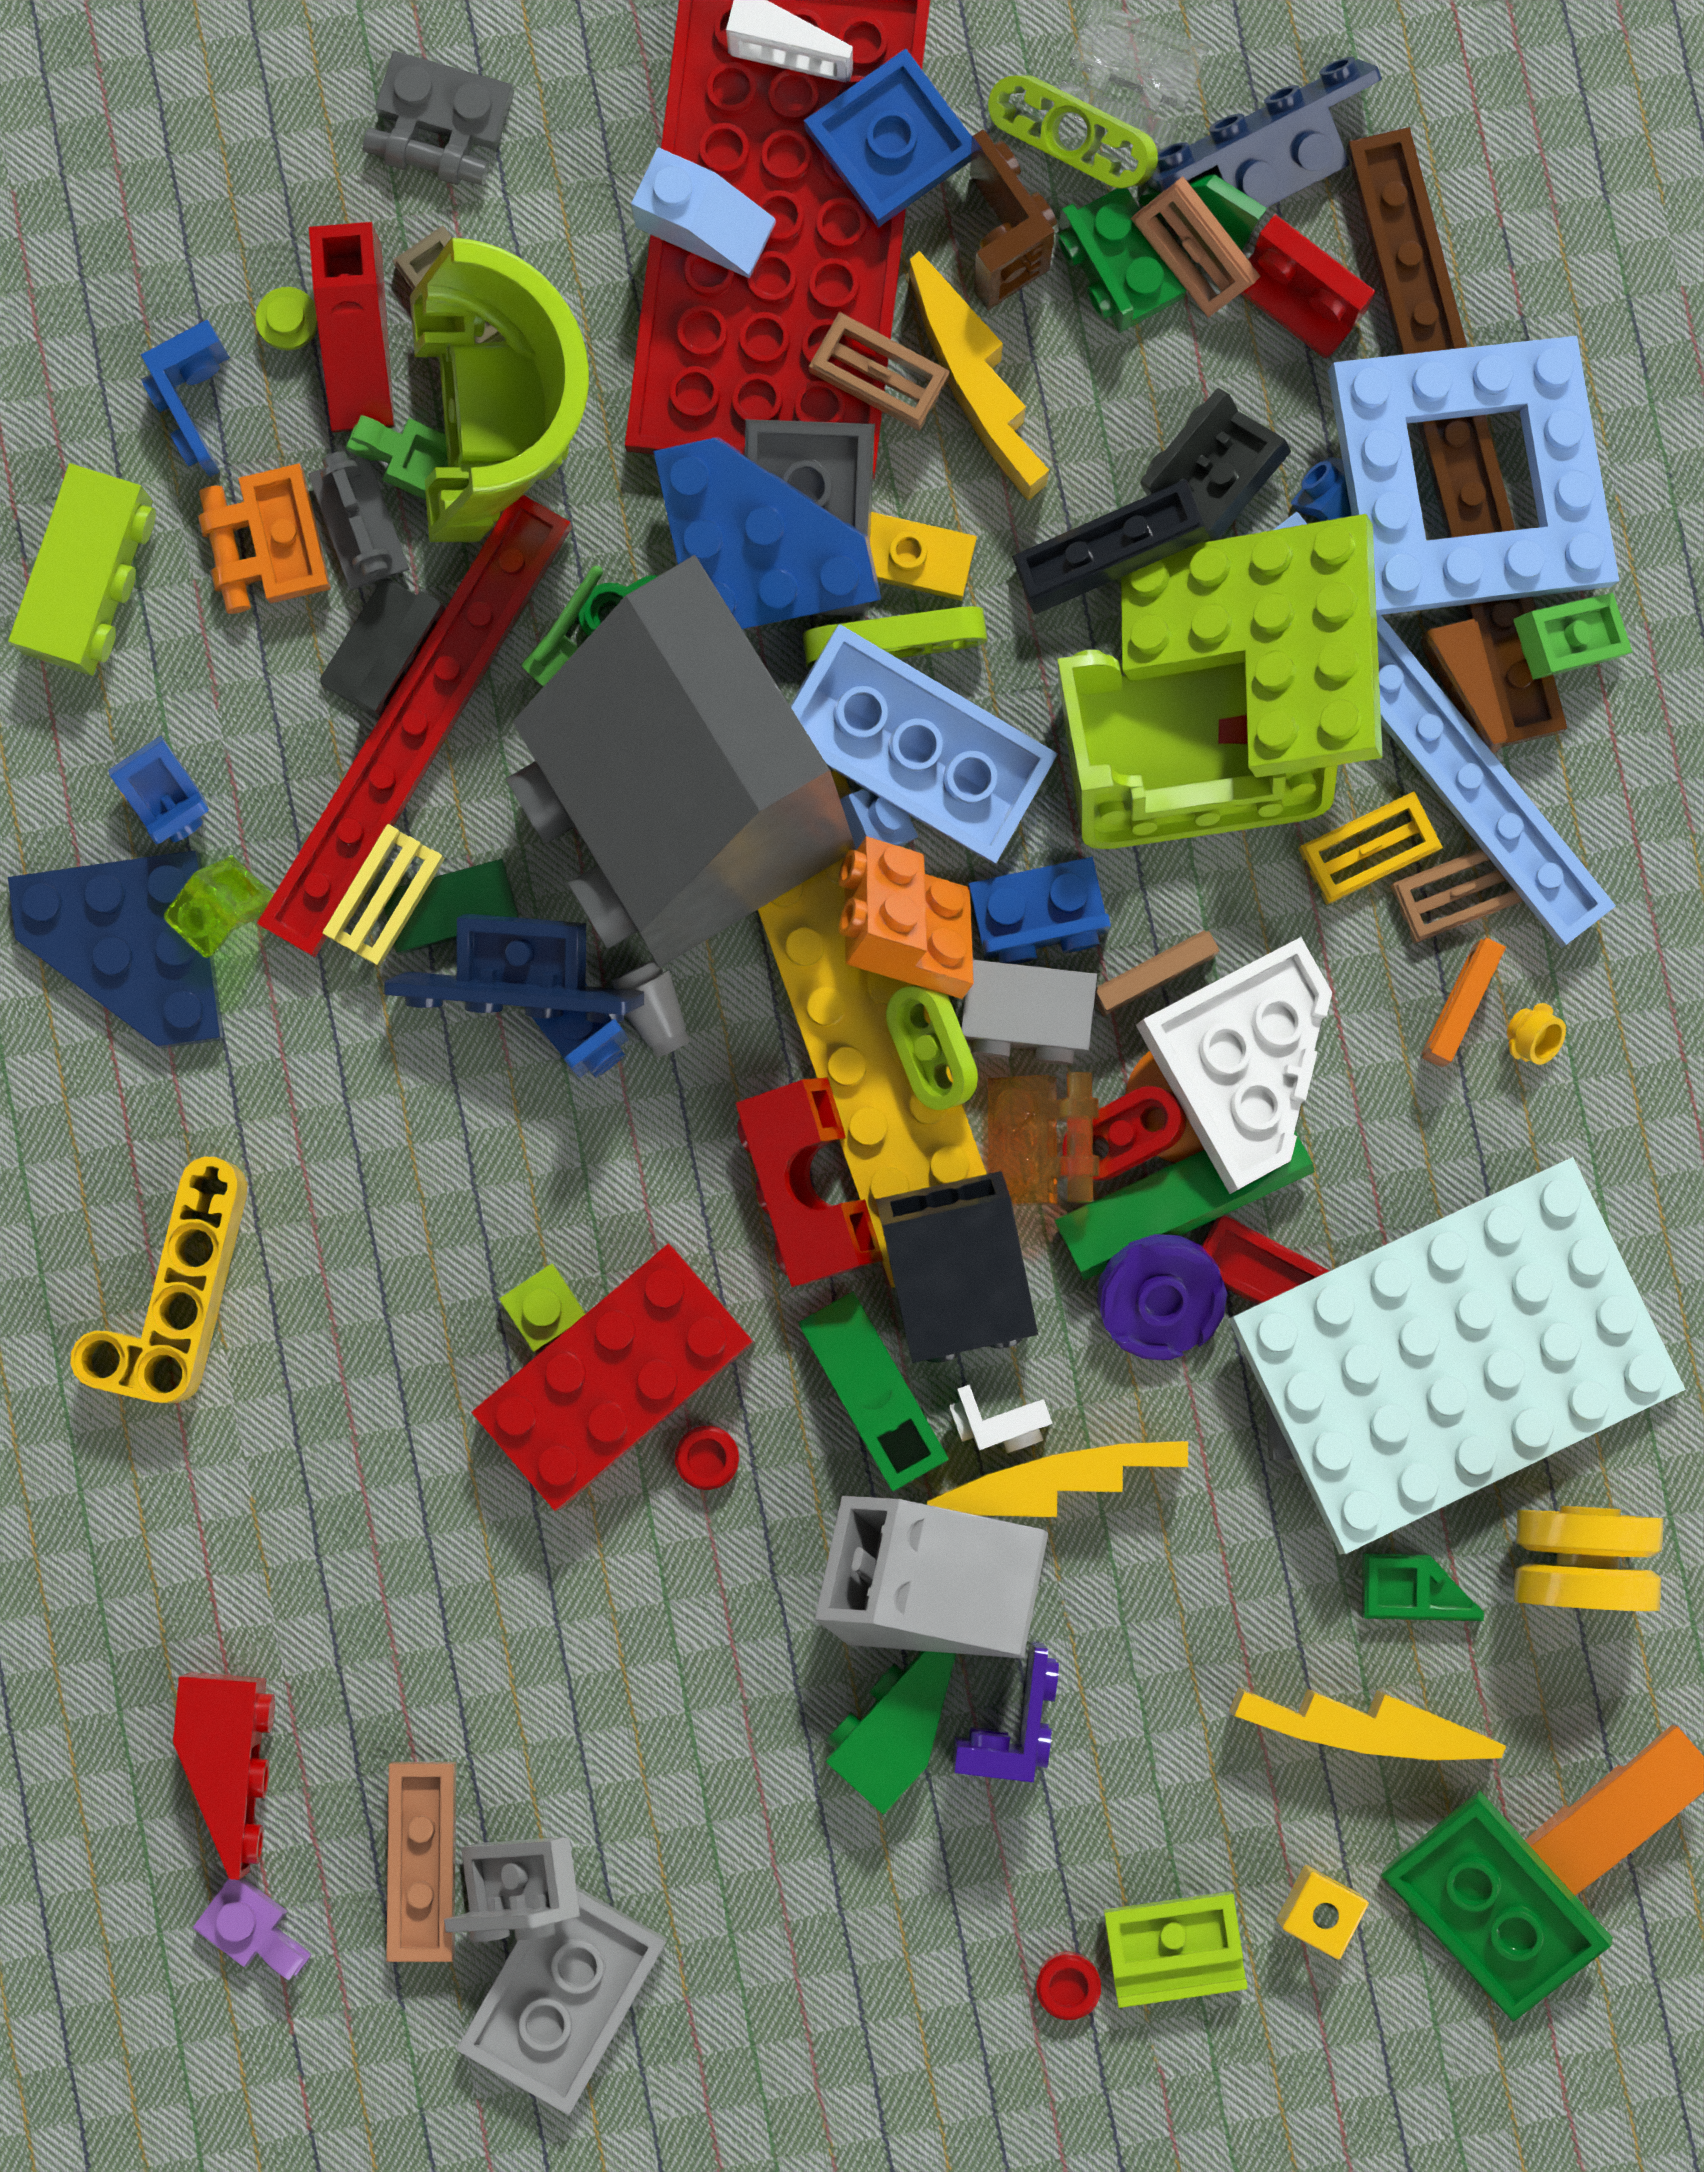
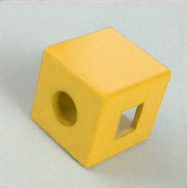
[1276,1865,1369,1960]

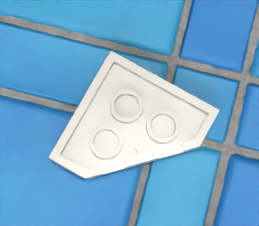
[1136,937,1332,1194]

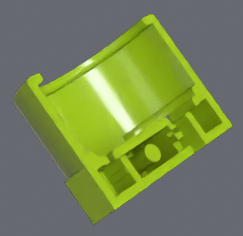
[410,237,589,542]

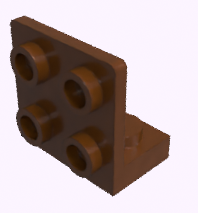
[970,129,1057,311]

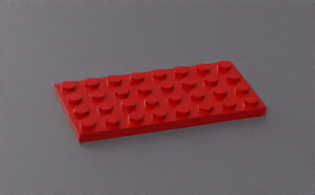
[625,0,931,479]

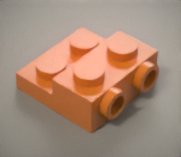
[838,836,974,999]

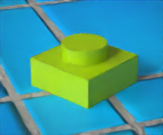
[499,1263,586,1352]

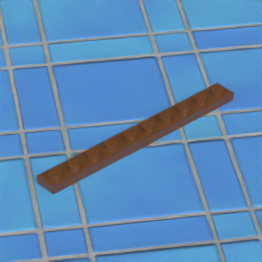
[1346,127,1567,748]

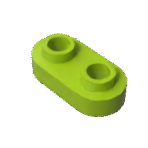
[886,985,978,1110]

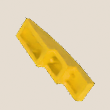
[909,251,1049,501]
[926,1441,1188,1517]
[1229,1687,1506,1760]

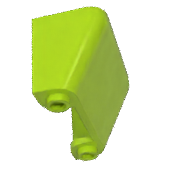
[1057,650,1338,849]

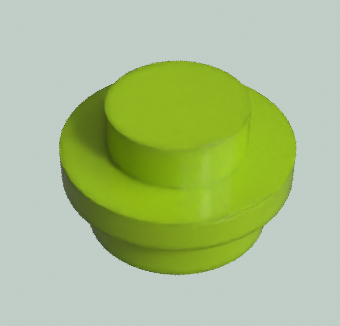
[255,287,318,351]

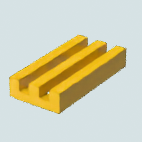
[1298,791,1443,905]

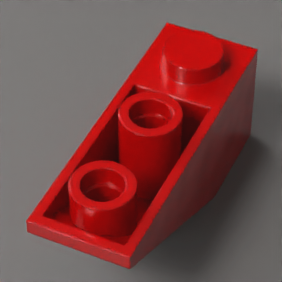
[309,222,395,433]
[173,1672,275,1880]

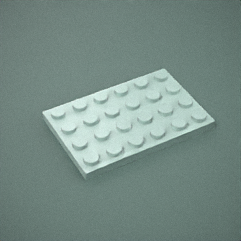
[1228,1157,1686,1554]

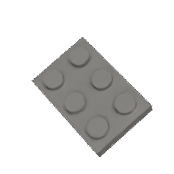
[456,1886,667,2115]

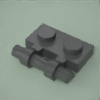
[363,50,514,186]

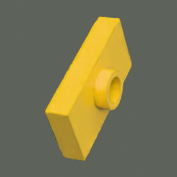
[870,512,977,601]

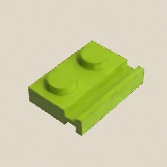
[1103,1891,1248,2008]

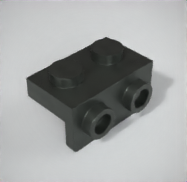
[1140,388,1291,542]

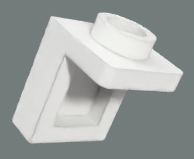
[949,1385,1053,1453]

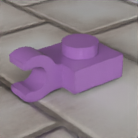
[193,1878,312,1980]

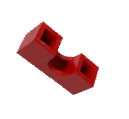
[735,1077,884,1288]

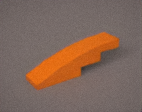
[1525,1724,1704,1896]

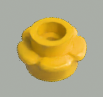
[1507,1003,1566,1065]

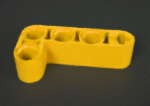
[70,1156,248,1403]

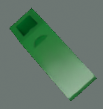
[797,1291,949,1492]
[825,1651,956,1815]

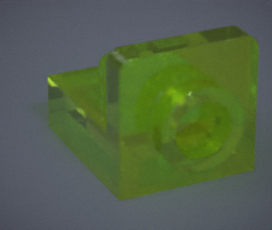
[164,855,274,958]

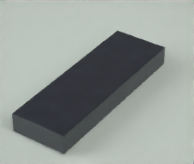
[1012,479,1210,615]

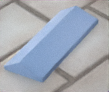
[790,624,1058,864]

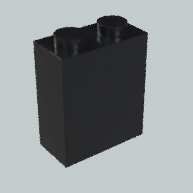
[876,1171,1038,1363]

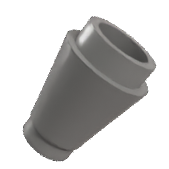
[611,959,690,1058]

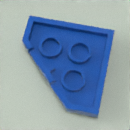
[653,438,881,629]

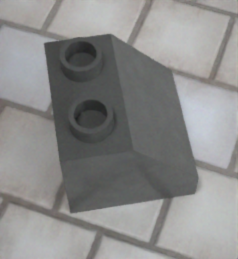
[505,555,856,968]

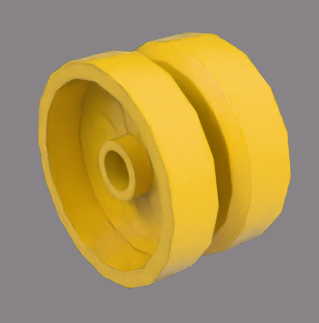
[1514,1506,1663,1611]

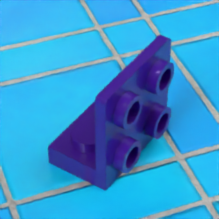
[952,1641,1059,1783]

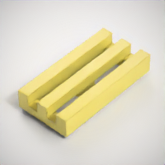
[322,824,445,967]

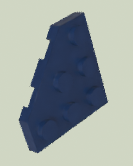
[8,850,224,1049]

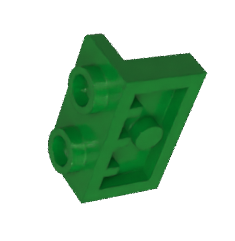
[1055,188,1187,333]

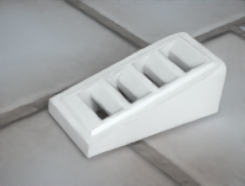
[726,0,853,83]

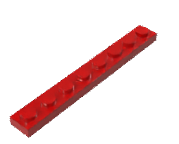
[257,495,573,958]

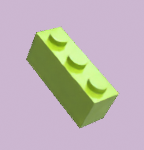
[8,463,156,676]

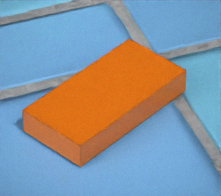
[1421,937,1506,1068]

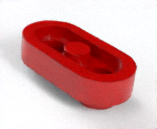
[1062,1086,1187,1181]

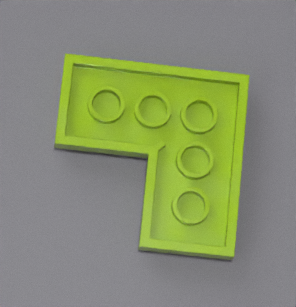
[1121,514,1382,778]

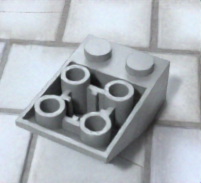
[815,1496,1048,1659]

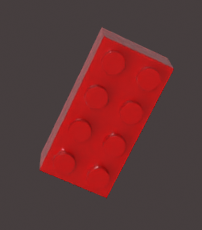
[471,1243,755,1511]

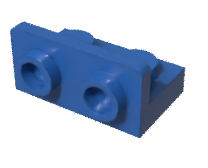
[968,856,1111,965]

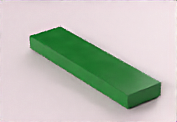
[1054,1131,1315,1281]

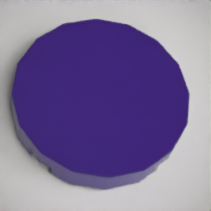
[1096,1234,1227,1360]

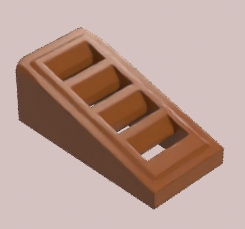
[1420,619,1508,753]

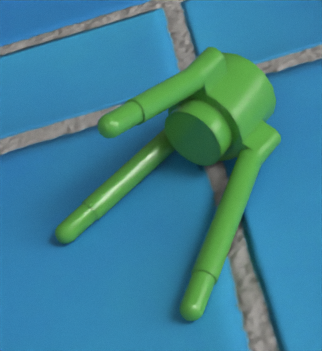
[520,565,603,687]

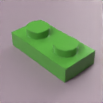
[1513,593,1633,680]

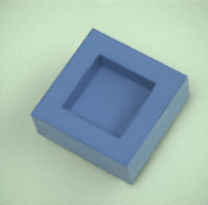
[840,789,918,850]

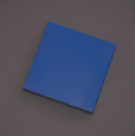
[804,49,972,227]

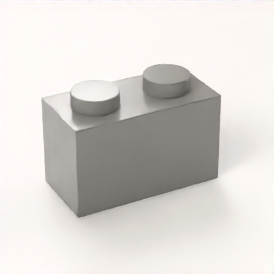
[961,960,1097,1065]

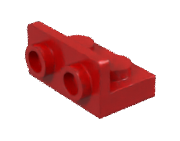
[1240,214,1375,359]

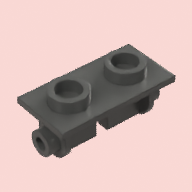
[308,451,410,591]

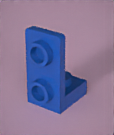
[141,319,230,478]
[532,984,629,1078]

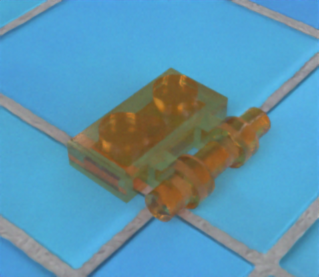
[988,1072,1100,1206]

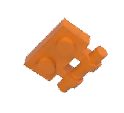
[198,463,331,614]

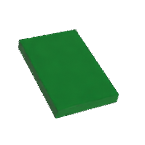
[1381,1790,1613,2022]

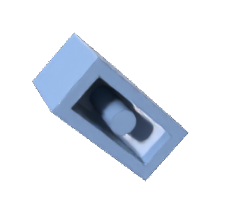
[631,147,776,278]

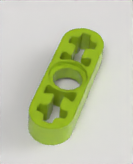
[988,75,1158,188]
[802,606,988,668]

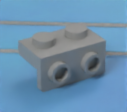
[444,1837,580,1942]

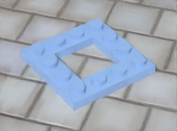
[1327,336,1619,615]

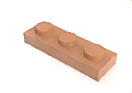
[387,1762,456,1962]

